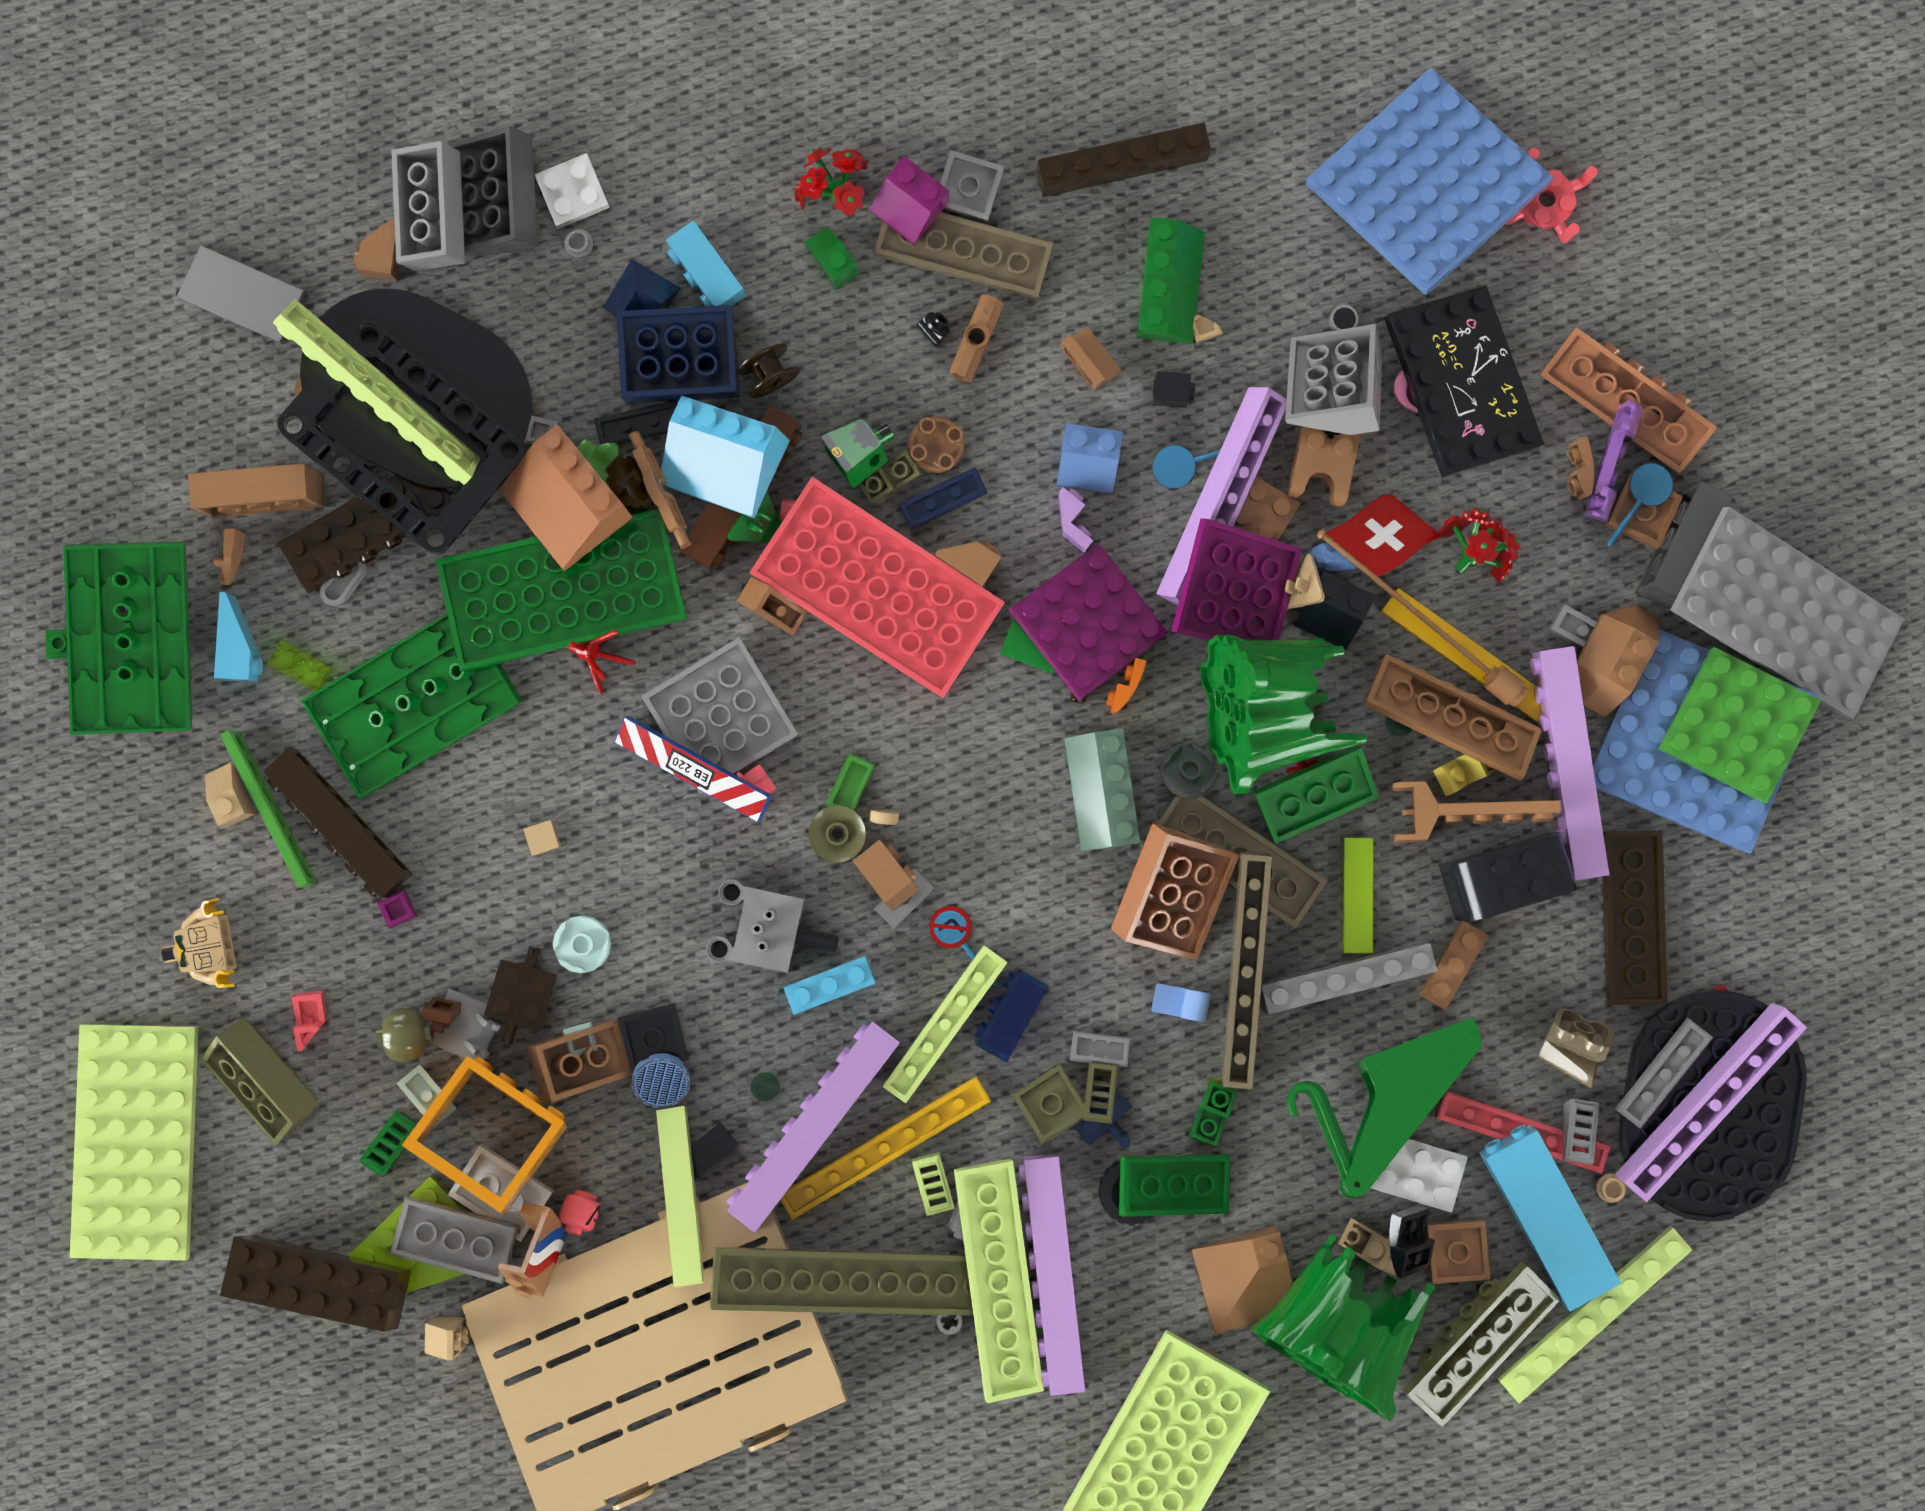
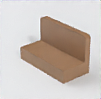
[1060,327,1121,392]

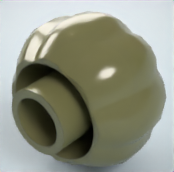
[376,1008,434,1063]

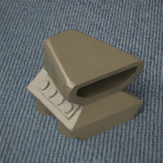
[1537,1008,1615,1088]

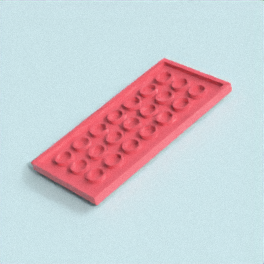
[750,477,1005,699]

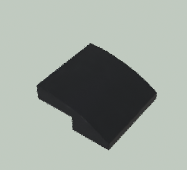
[1389,1204,1435,1278]

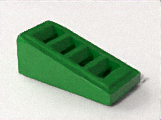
[359,1110,417,1177]

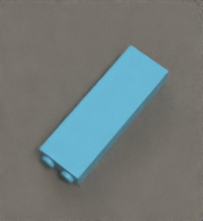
[1479,1125,1622,1312]

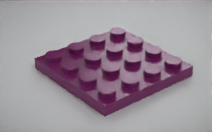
[1171,518,1302,642]
[1009,543,1168,701]

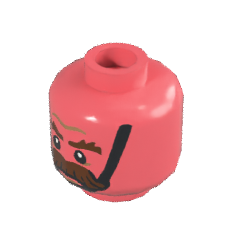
[558,1190,601,1236]

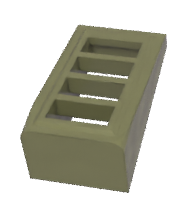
[1083,1062,1118,1124]

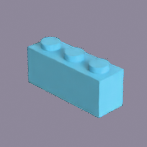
[666,220,746,306]
[783,955,877,1015]

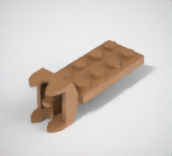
[1392,781,1561,843]

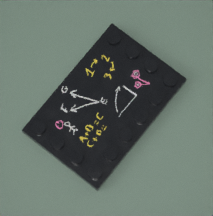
[1384,286,1544,478]

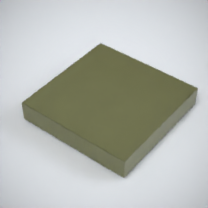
[1012,1064,1091,1145]

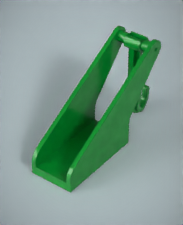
[1286,1017,1482,1198]

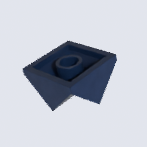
[603,259,681,316]

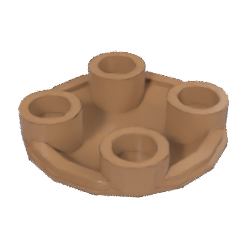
[908,416,965,473]

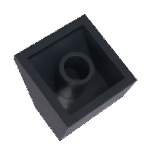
[1294,571,1376,650]

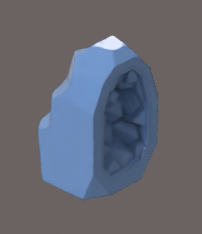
[1310,543,1356,573]

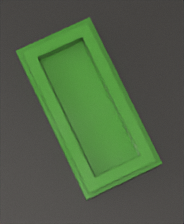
[826,753,875,811]

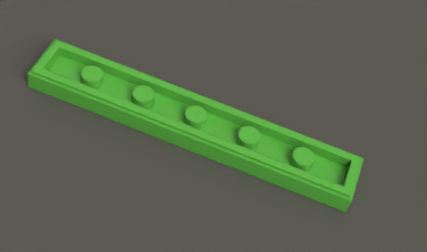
[220,730,317,888]

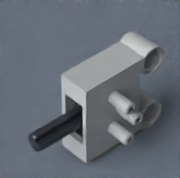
[706,879,839,973]

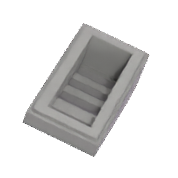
[1563,1099,1599,1165]

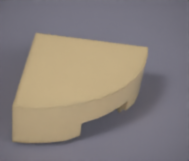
[1193,315,1223,344]

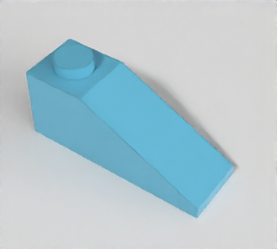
[214,592,263,682]

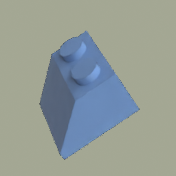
[1056,423,1123,494]

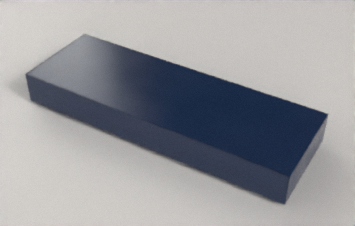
[898,467,988,530]

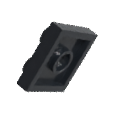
[618,1003,689,1074]

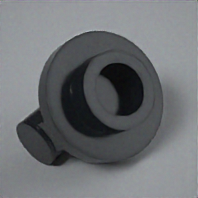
[917,312,950,347]

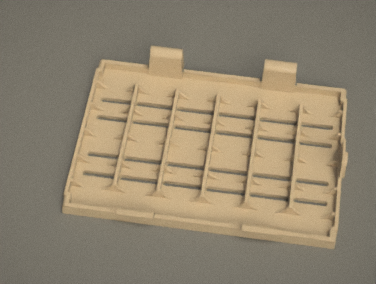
[462,1183,847,1511]

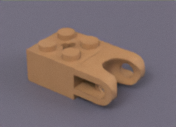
[1287,426,1361,507]

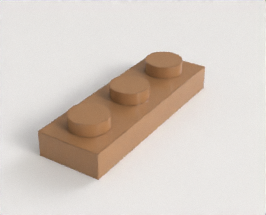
[1419,921,1489,1010]

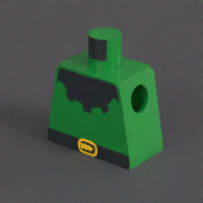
[821,419,895,489]

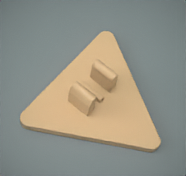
[1285,554,1325,610]

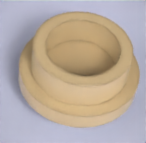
[1596,1173,1626,1203]

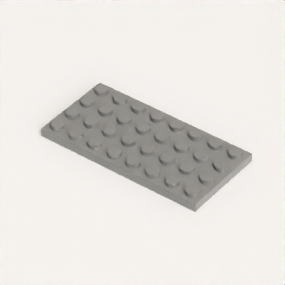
[1670,507,1904,720]

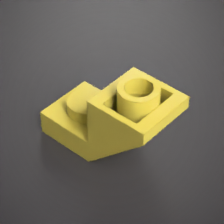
[1433,754,1496,796]

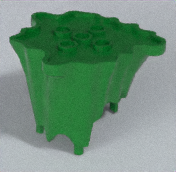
[1200,634,1367,795]
[1250,1234,1435,1422]

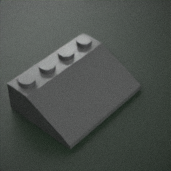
[448,126,538,256]

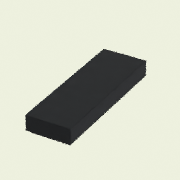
[594,400,678,445]

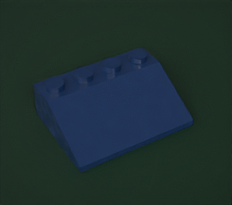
[617,305,740,403]

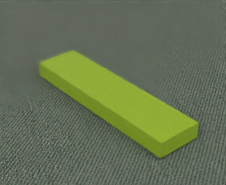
[1342,838,1373,953]

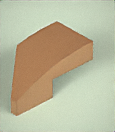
[213,529,245,585]

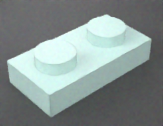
[396,1065,457,1128]

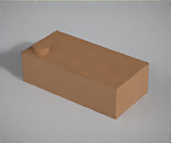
[188,463,325,518]

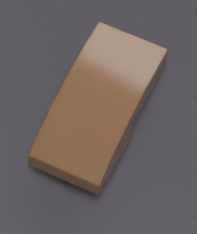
[1568,435,1594,501]

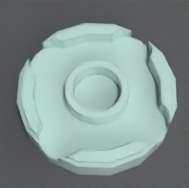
[553,915,612,973]

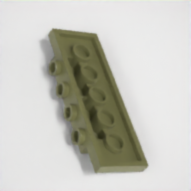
[1402,1261,1561,1427]

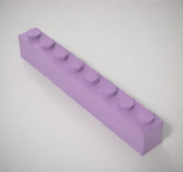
[1156,387,1287,606]
[1530,646,1609,880]
[1615,1003,1807,1202]
[727,1021,900,1233]
[1018,1153,1085,1396]

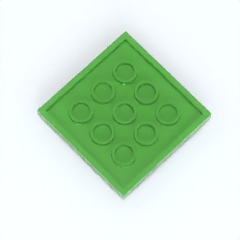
[1658,647,1821,804]

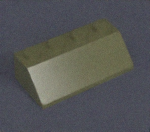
[200,1017,320,1145]

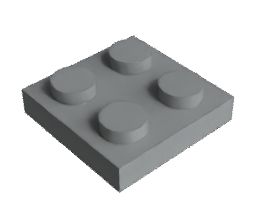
[940,150,1005,223]

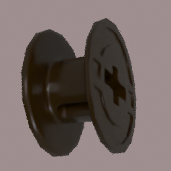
[737,343,800,398]

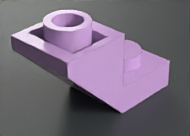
[1058,487,1094,553]

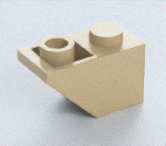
[1338,1218,1397,1277]
[425,1317,471,1360]

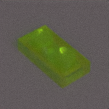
[267,639,333,692]

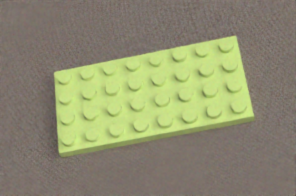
[70,1024,199,1260]
[1062,1330,1270,1511]

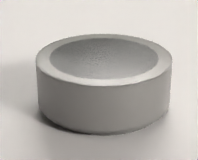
[1329,305,1359,331]

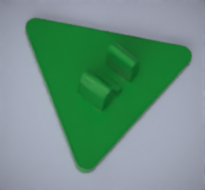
[727,491,781,543]

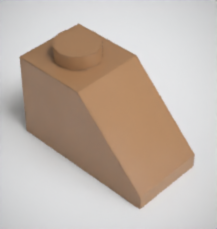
[354,217,400,282]
[934,542,1001,588]
[737,577,807,636]

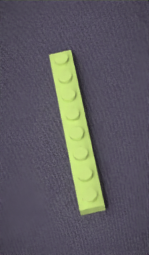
[1497,1226,1692,1404]

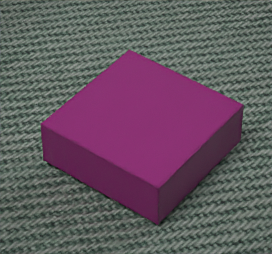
[377,890,417,929]

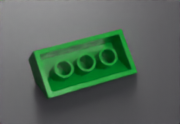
[1136,217,1205,344]

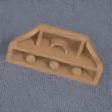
[1577,604,1659,718]

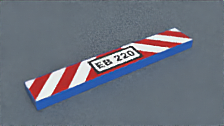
[614,716,772,822]

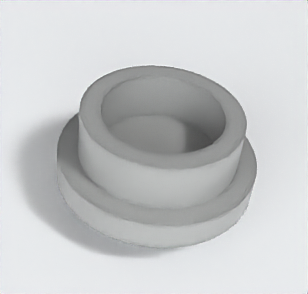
[564,229,593,258]

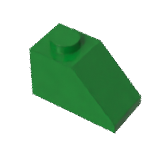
[804,227,859,290]

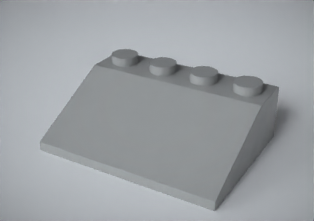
[1285,324,1382,435]

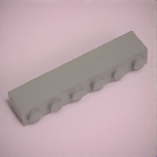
[1260,942,1438,1014]

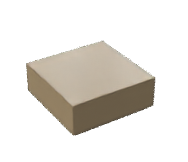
[523,820,561,856]

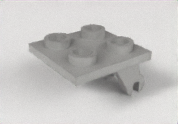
[428,989,501,1060]

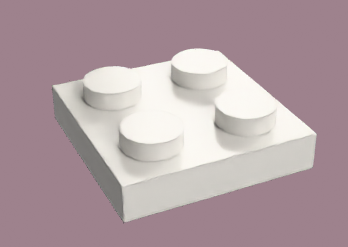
[535,153,610,229]

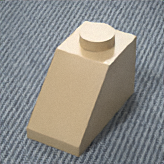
[205,763,256,827]

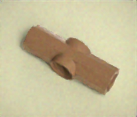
[949,294,1004,383]

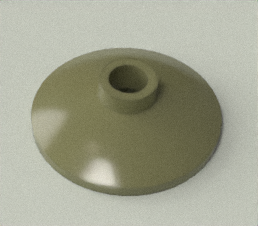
[809,805,866,863]

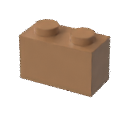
[853,839,920,911]

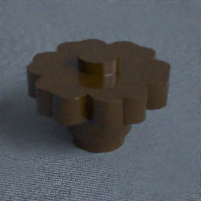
[606,456,654,509]

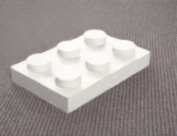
[1371,1139,1468,1213]
[448,1144,554,1242]

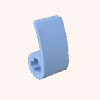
[1151,983,1211,1022]

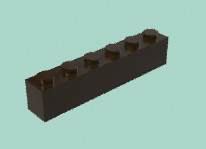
[1036,122,1211,197]
[263,748,412,898]

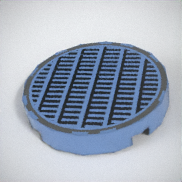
[632,1054,690,1108]

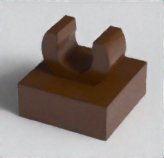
[422,997,462,1034]

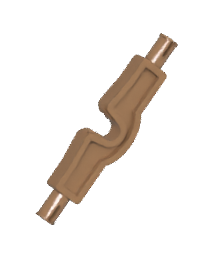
[629,431,691,549]

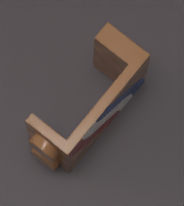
[497,1202,568,1298]

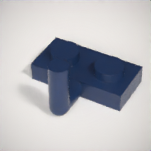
[1073,1088,1133,1148]

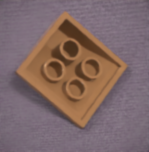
[1191,1226,1293,1334]

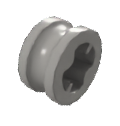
[936,1315,963,1335]

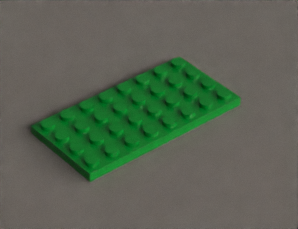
[436,509,688,672]

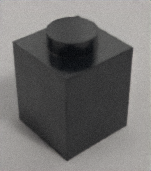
[1152,371,1195,408]

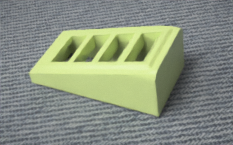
[912,1152,955,1216]

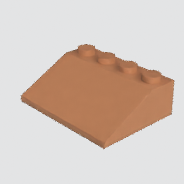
[499,424,633,571]
[1111,823,1239,960]

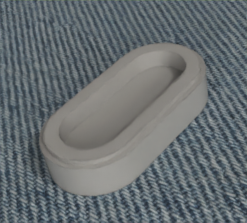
[320,561,367,607]

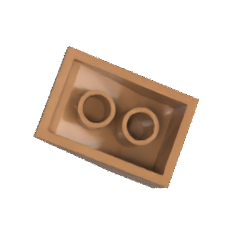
[526,1019,632,1103]

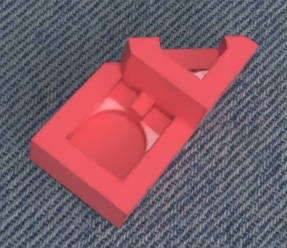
[292,990,327,1052]

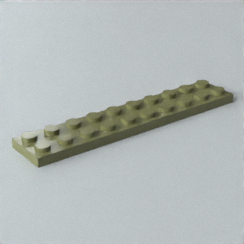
[710,1247,974,1316]

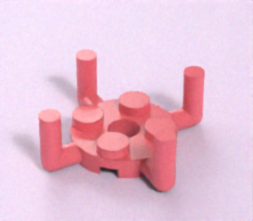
[1506,148,1598,243]

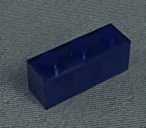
[974,968,1049,1063]

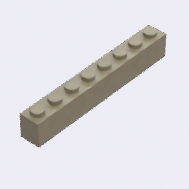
[1221,851,1272,1090]

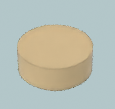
[870,809,899,825]

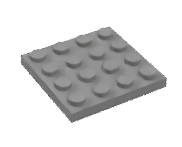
[641,637,799,795]

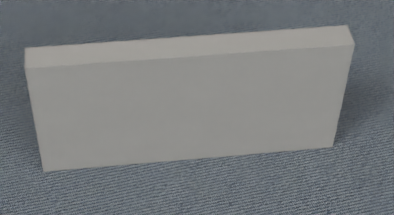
[177,245,306,344]
[390,1195,520,1284]

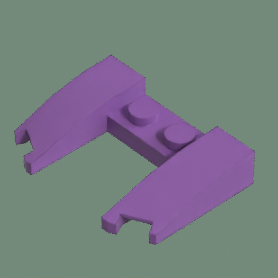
[1584,400,1643,523]

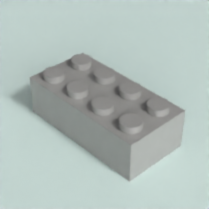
[391,141,465,271]

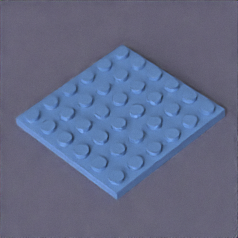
[1306,68,1553,296]
[1593,629,1819,854]

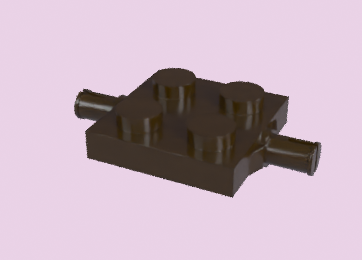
[484,946,557,1045]

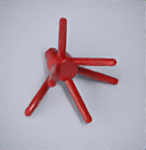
[568,630,636,694]

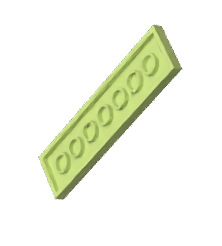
[273,298,481,485]
[954,1159,1044,1403]

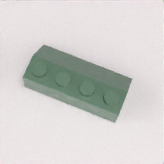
[1064,728,1140,851]

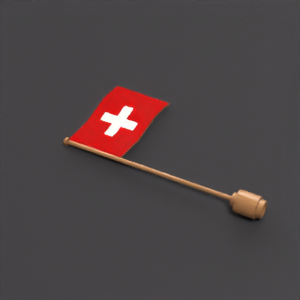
[1317,493,1528,707]

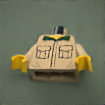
[161,898,237,988]

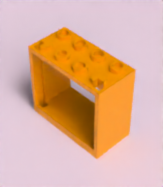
[402,1056,567,1215]

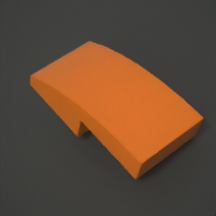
[1106,658,1147,714]

